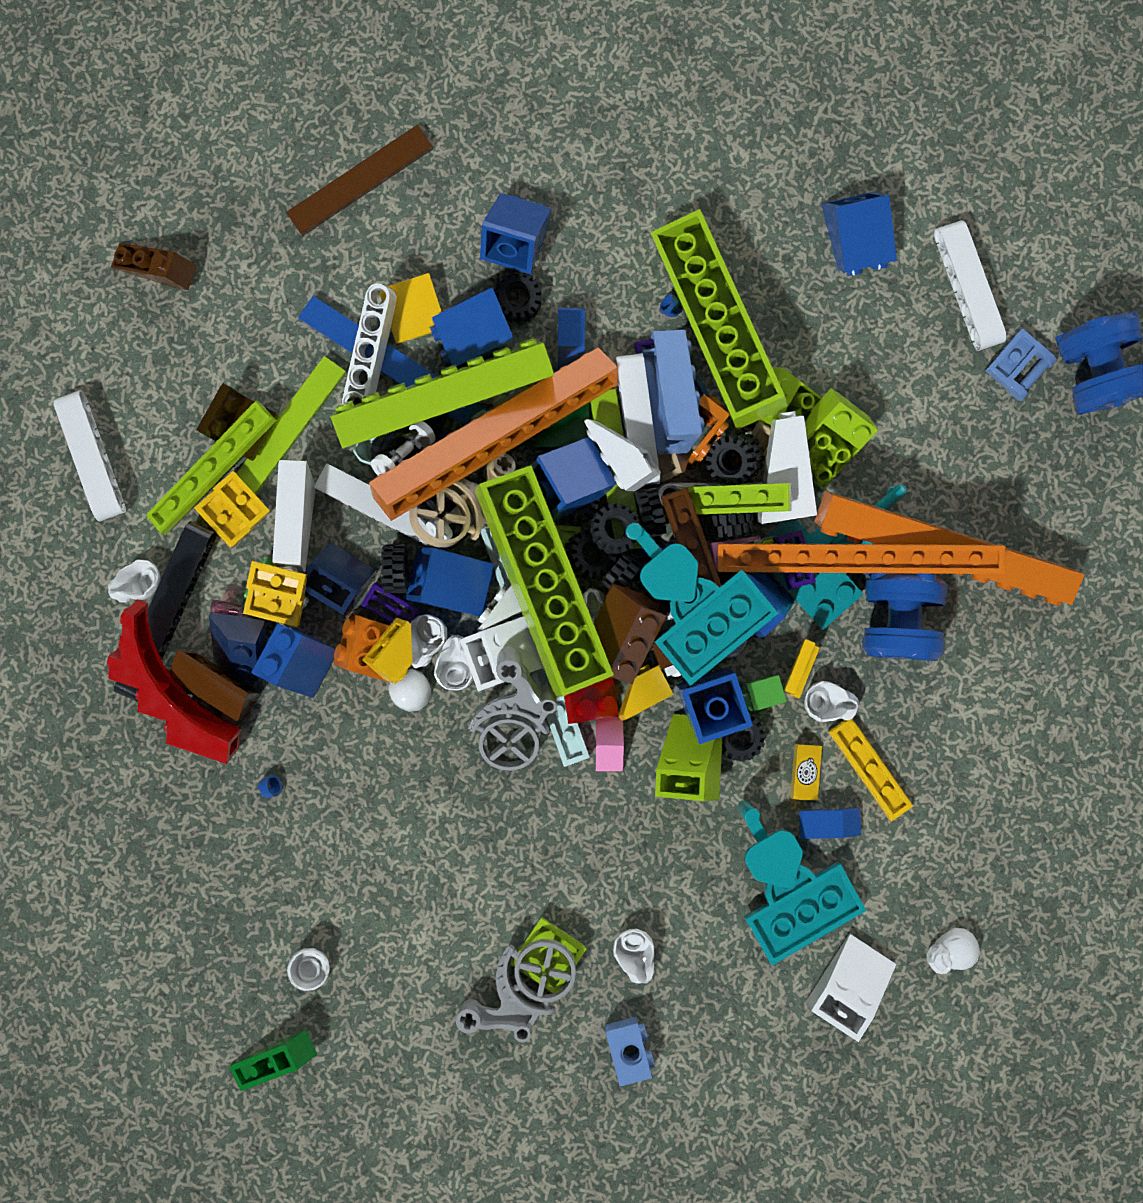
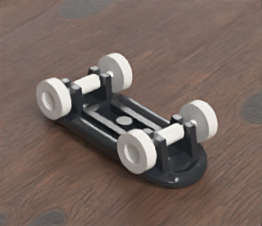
[370,421,478,543]

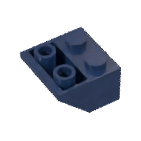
[304,542,377,616]

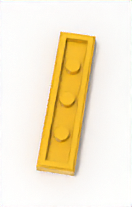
[828,718,913,822]

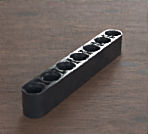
[114,521,216,702]

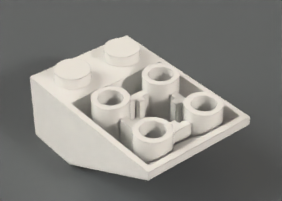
[460,616,544,691]
[805,933,896,1042]

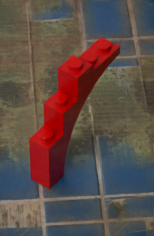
[107,600,241,764]

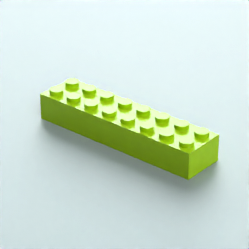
[650,209,788,430]
[330,338,554,449]
[474,465,614,697]

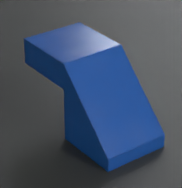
[558,308,585,370]
[799,807,861,839]

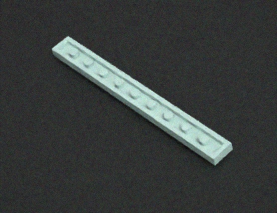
[481,528,590,767]

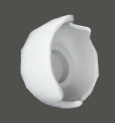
[388,668,432,712]
[287,948,330,991]

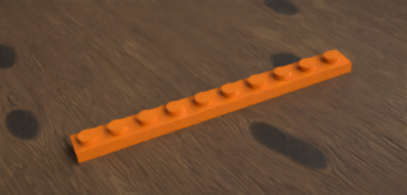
[718,543,1005,574]

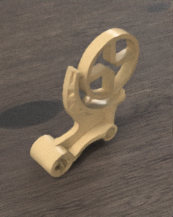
[409,453,516,547]

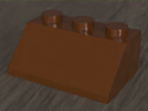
[593,583,667,684]
[170,650,261,723]

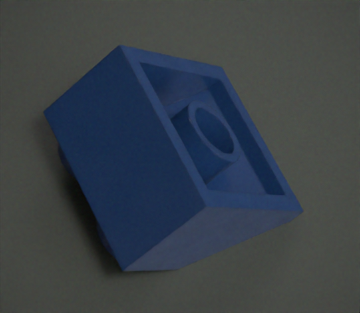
[209,612,267,682]

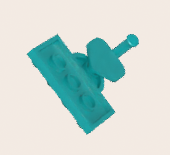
[764,484,907,630]
[626,523,779,686]
[738,800,867,966]

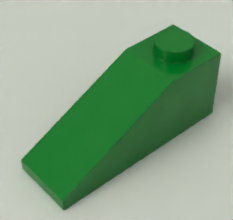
[229,1029,318,1091]

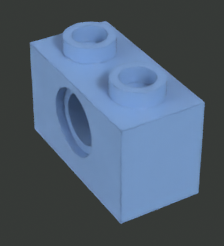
[605,1017,655,1086]

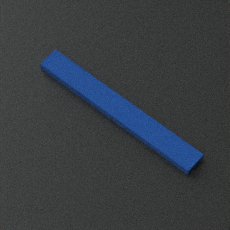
[298,296,489,426]

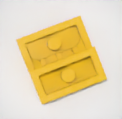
[379,273,442,344]
[194,471,271,548]
[243,561,307,627]
[783,639,820,698]

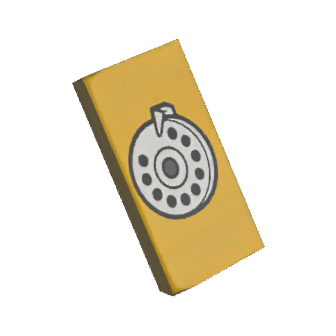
[790,744,822,800]

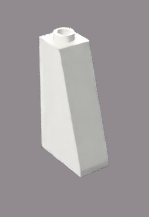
[757,411,817,524]
[273,460,315,573]

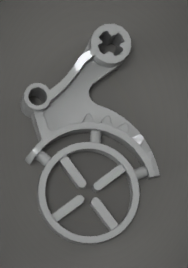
[468,647,557,771]
[456,939,576,1043]

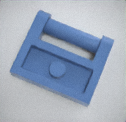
[985,329,1057,401]

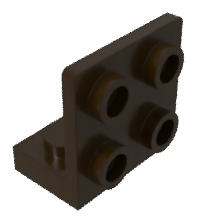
[196,383,279,461]

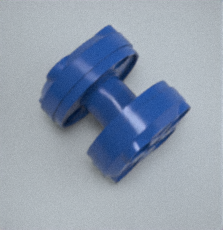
[1055,311,1143,415]
[862,573,948,661]

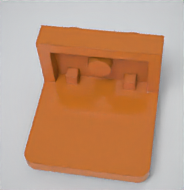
[688,394,730,465]
[333,613,390,683]

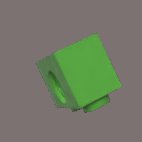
[740,675,787,711]

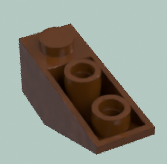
[111,243,197,290]

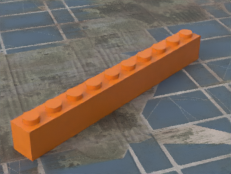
[369,347,618,521]
[814,491,1084,606]

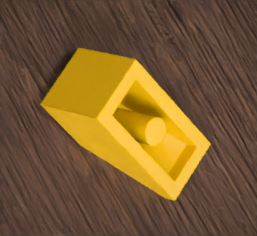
[362,618,413,684]
[619,664,674,721]

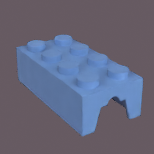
[642,330,704,455]

